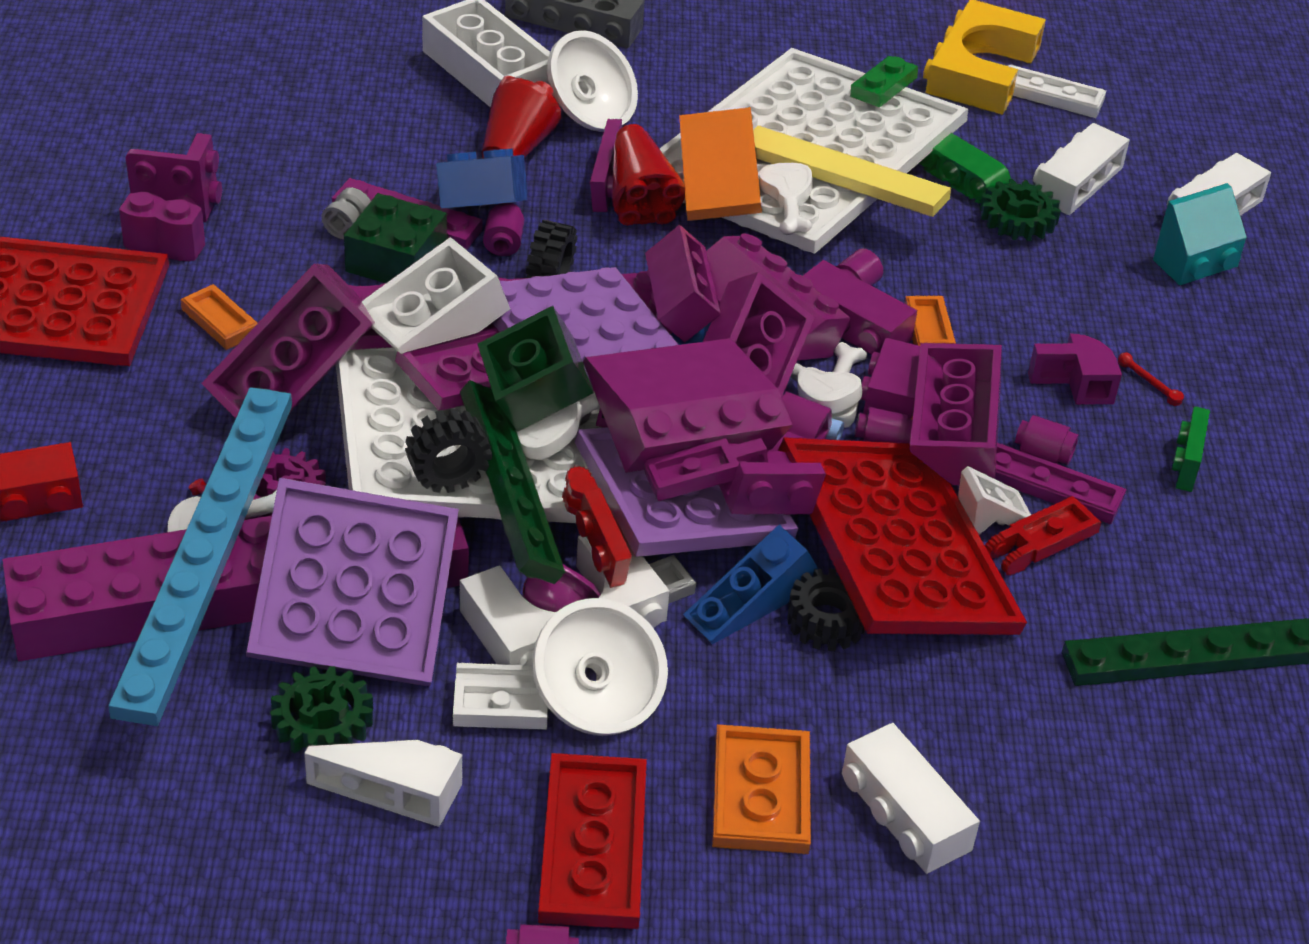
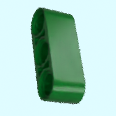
[919,133,1011,204]

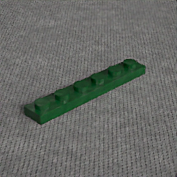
[460,380,565,584]
[1061,618,1309,686]

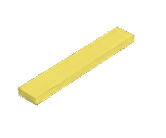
[753,125,951,217]

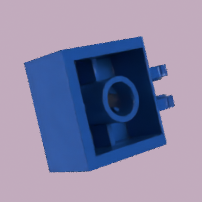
[436,148,527,209]

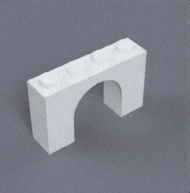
[460,524,669,667]

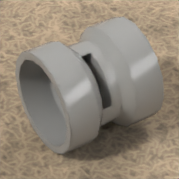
[321,187,371,239]

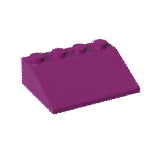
[583,338,793,473]

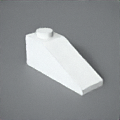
[305,740,462,827]

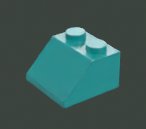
[1153,183,1247,285]

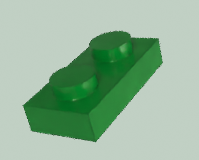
[850,56,918,108]
[1171,406,1210,492]

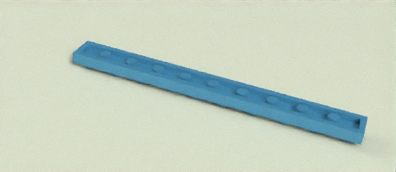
[109,387,292,726]

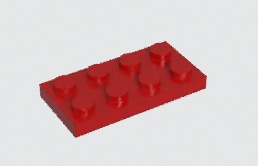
[538,753,647,929]

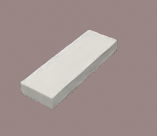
[1008,65,1106,118]

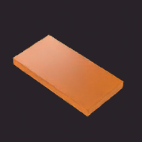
[679,107,762,221]

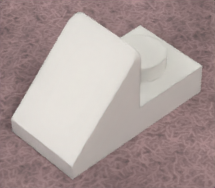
[958,466,1031,535]

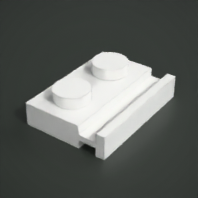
[453,663,548,730]

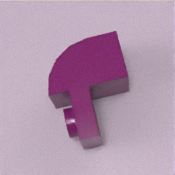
[1028,333,1122,404]

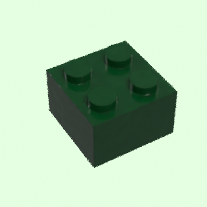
[344,193,447,283]
[477,305,594,432]

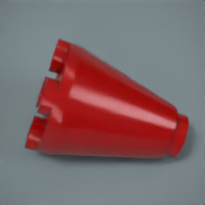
[482,75,561,159]
[612,124,685,226]

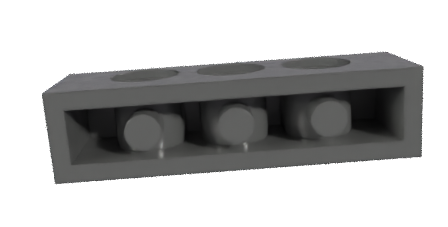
[505,0,645,48]

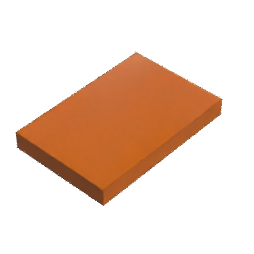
[712,724,811,854]

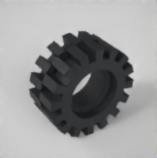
[526,219,577,278]
[405,408,492,493]
[787,568,865,651]

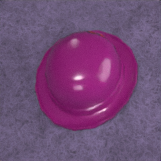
[523,565,601,612]

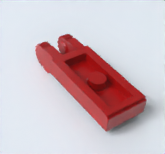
[562,466,632,588]
[985,496,1102,576]

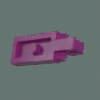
[643,438,768,501]

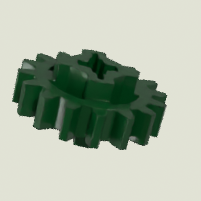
[980,179,1061,241]
[270,666,373,753]

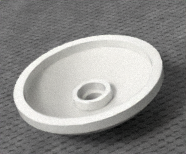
[547,31,638,132]
[532,598,668,736]

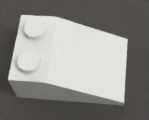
[362,237,510,354]

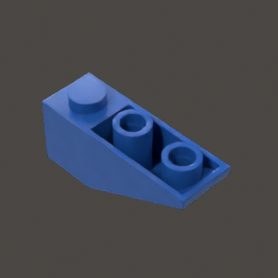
[683,524,819,645]

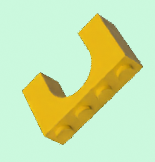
[923,0,1046,115]

